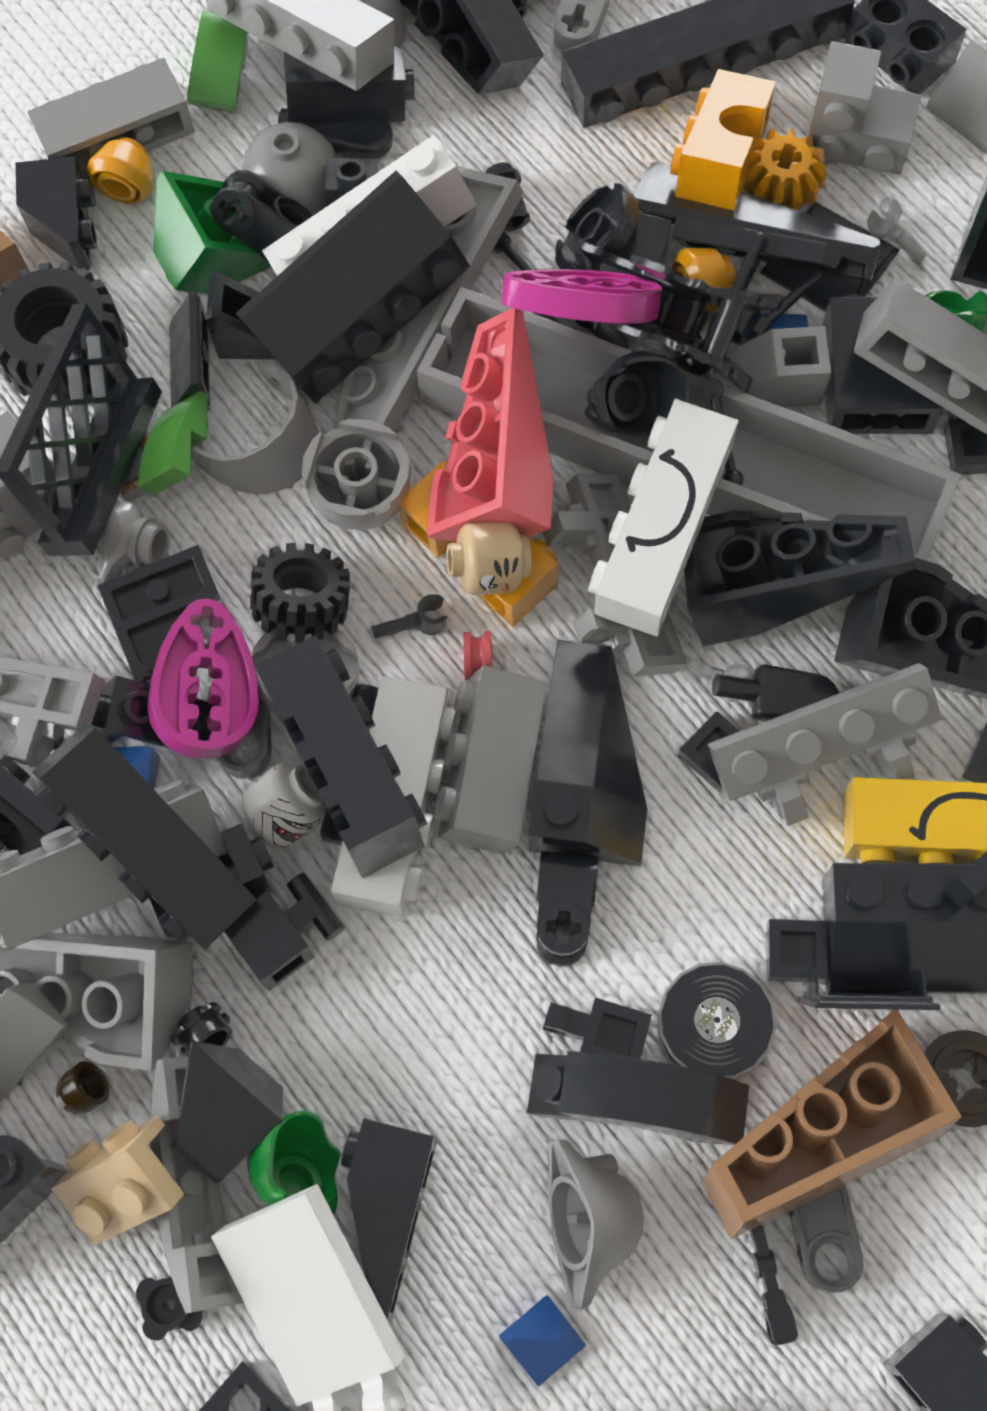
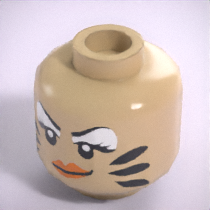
[446,522,531,595]

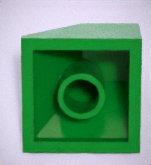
[153,171,271,294]

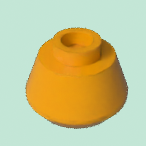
[87,138,153,204]
[672,248,736,314]

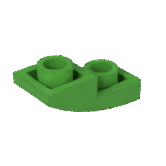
[187,10,249,112]
[138,391,208,495]

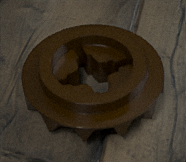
[924,1030,987,1128]

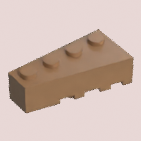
[702,1010,962,1240]

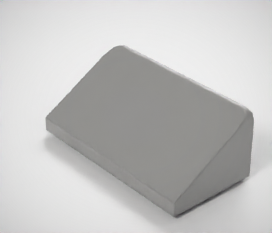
[0,982,69,1101]

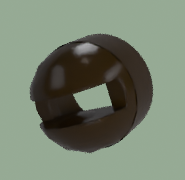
[55,1061,109,1115]

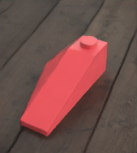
[427,308,553,541]

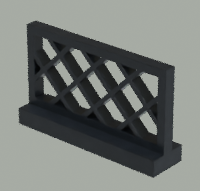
[0,303,162,556]

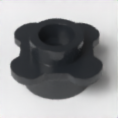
[170,1002,232,1056]
[136,1277,203,1341]

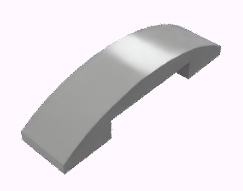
[150,1056,244,1313]

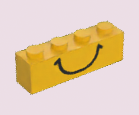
[843,777,987,864]

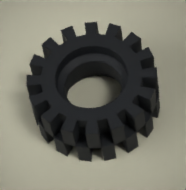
[250,542,350,643]

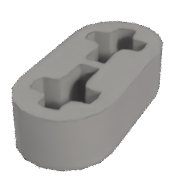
[554,0,610,52]

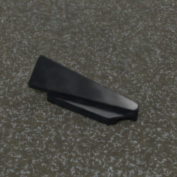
[633,162,881,282]

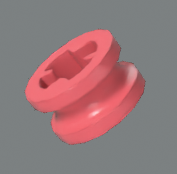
[463,631,493,680]

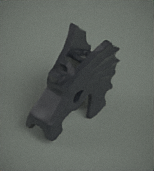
[577,241,785,393]

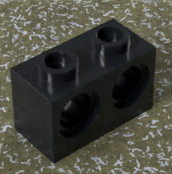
[845,0,967,94]

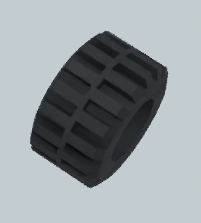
[0,262,129,400]

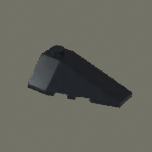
[684,511,917,647]
[834,558,987,699]
[528,640,648,867]

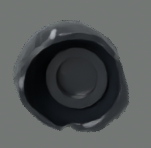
[584,350,690,437]

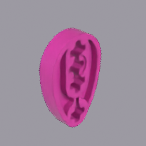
[501,269,662,324]
[148,599,259,759]

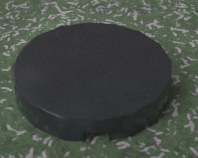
[555,183,639,270]

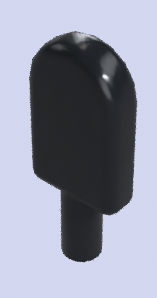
[278,108,393,159]
[712,664,840,722]

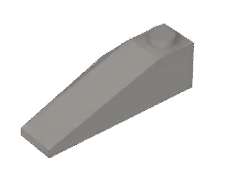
[0,933,193,1071]

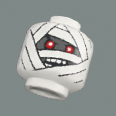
[242,762,326,847]

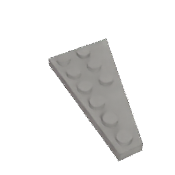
[333,153,524,431]

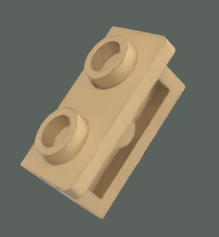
[51,1115,184,1246]

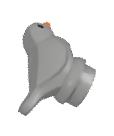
[97,491,169,584]

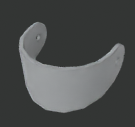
[191,363,319,494]

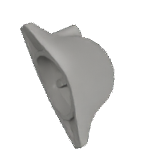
[549,1140,644,1309]

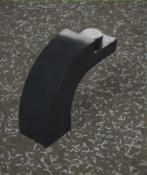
[527,1051,749,1146]

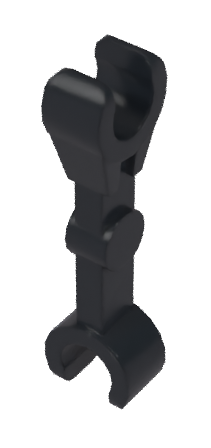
[749,1224,798,1346]

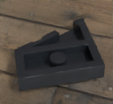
[97,545,220,682]

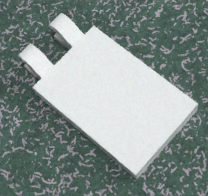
[211,1184,412,1411]

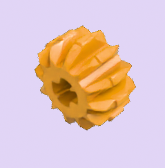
[743,127,827,211]

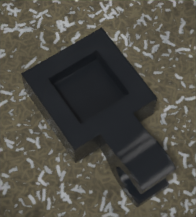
[542,997,652,1059]

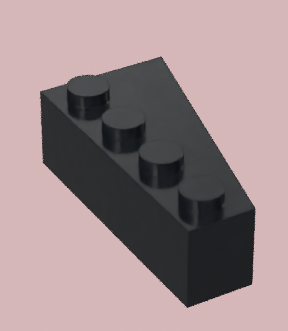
[400,0,544,95]
[254,635,428,878]

